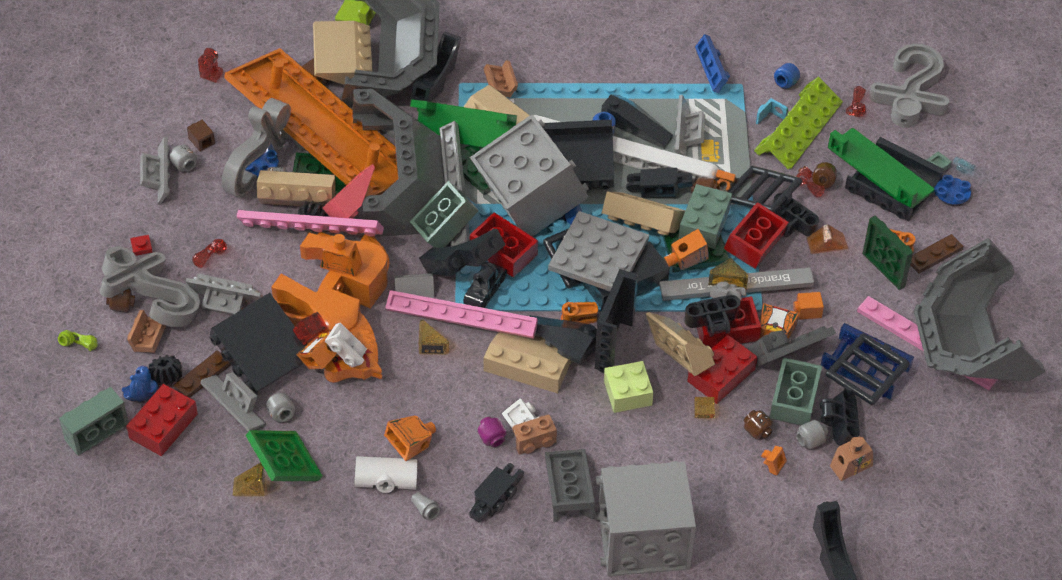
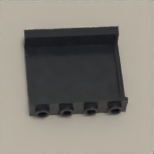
[543,119,615,190]
[845,137,944,221]
[594,269,638,373]
[209,292,307,395]

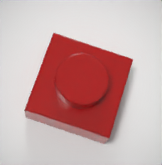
[130,234,153,256]

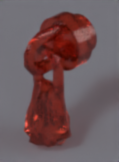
[846,86,866,117]
[796,166,824,197]
[192,239,227,268]

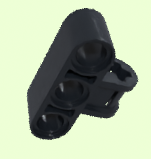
[773,193,819,237]
[463,262,507,308]
[684,295,740,337]
[819,389,860,446]

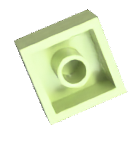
[604,361,653,413]

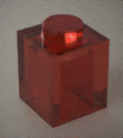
[293,312,328,345]

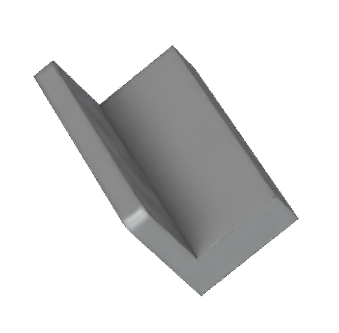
[394,273,434,298]

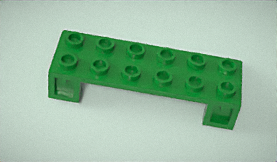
[410,99,517,147]
[828,128,934,208]

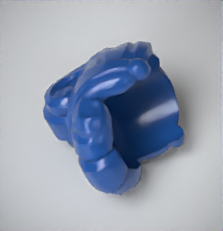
[122,366,159,402]

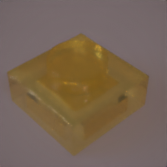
[694,397,715,418]

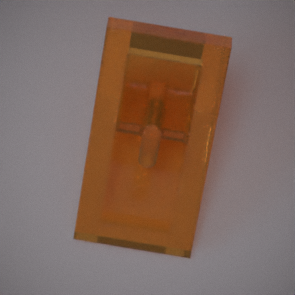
[807,224,848,254]

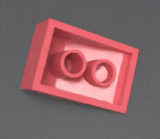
[322,165,375,219]

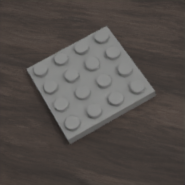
[548,211,649,291]

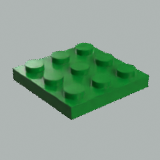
[246,430,323,481]

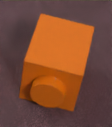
[793,292,824,320]

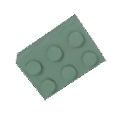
[410,181,479,248]
[679,184,732,249]
[770,357,822,425]
[59,387,129,456]

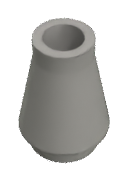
[411,492,440,520]

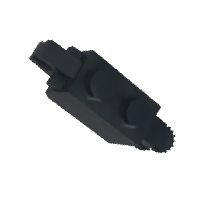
[626,168,693,198]
[469,463,525,523]

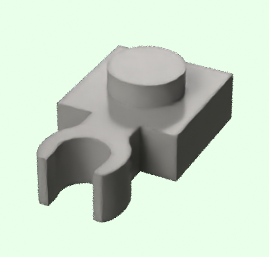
[710,282,746,300]

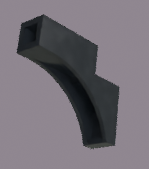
[411,31,461,102]
[419,229,506,276]
[813,501,857,580]

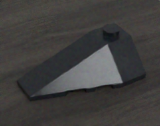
[601,94,673,149]
[529,315,597,364]

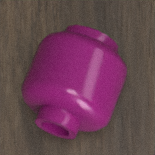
[477,416,507,448]

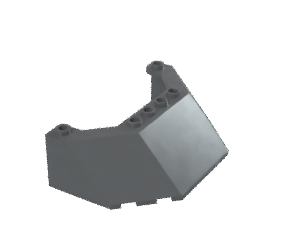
[340,0,440,107]
[352,89,445,237]
[913,238,1045,382]

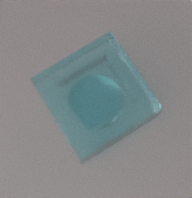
[952,157,976,173]

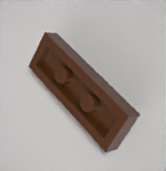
[910,234,964,274]
[173,350,231,398]

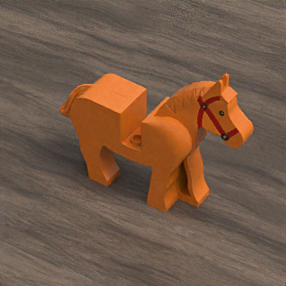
[271,232,390,383]

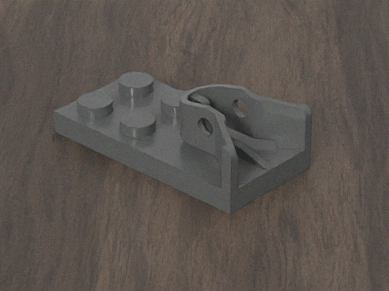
[747,326,836,368]
[545,449,595,522]

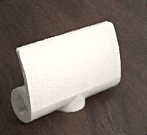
[355,456,417,493]

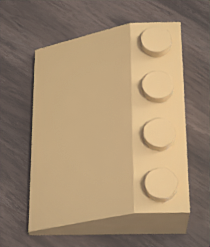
[313,21,372,85]
[484,332,571,394]

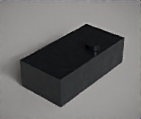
[583,242,670,310]

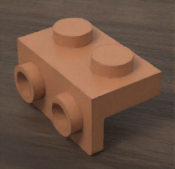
[484,60,518,98]
[127,310,166,353]
[512,415,557,455]

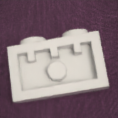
[325,323,367,367]
[502,399,540,427]

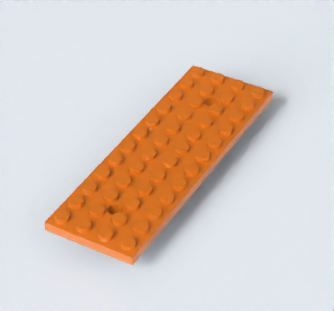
[224,48,398,198]

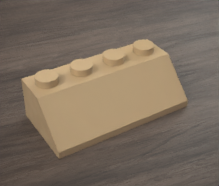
[464,85,530,125]
[257,170,335,206]
[602,191,686,235]
[646,312,715,376]

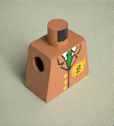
[830,437,873,481]

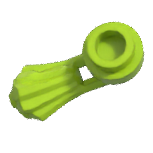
[58,330,98,351]

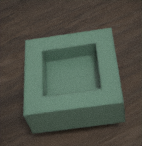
[927,151,952,171]

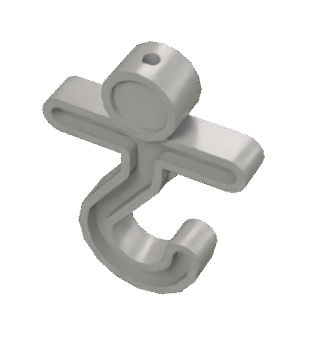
[869,44,949,128]
[222,98,291,198]
[100,247,200,327]

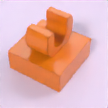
[716,170,737,191]
[761,446,787,475]

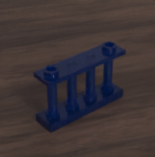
[821,323,914,400]

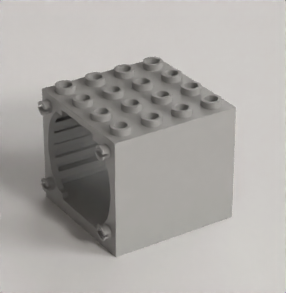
[470,115,589,237]
[594,461,696,577]

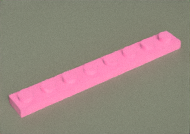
[237,210,384,236]
[385,290,538,339]
[857,296,998,390]

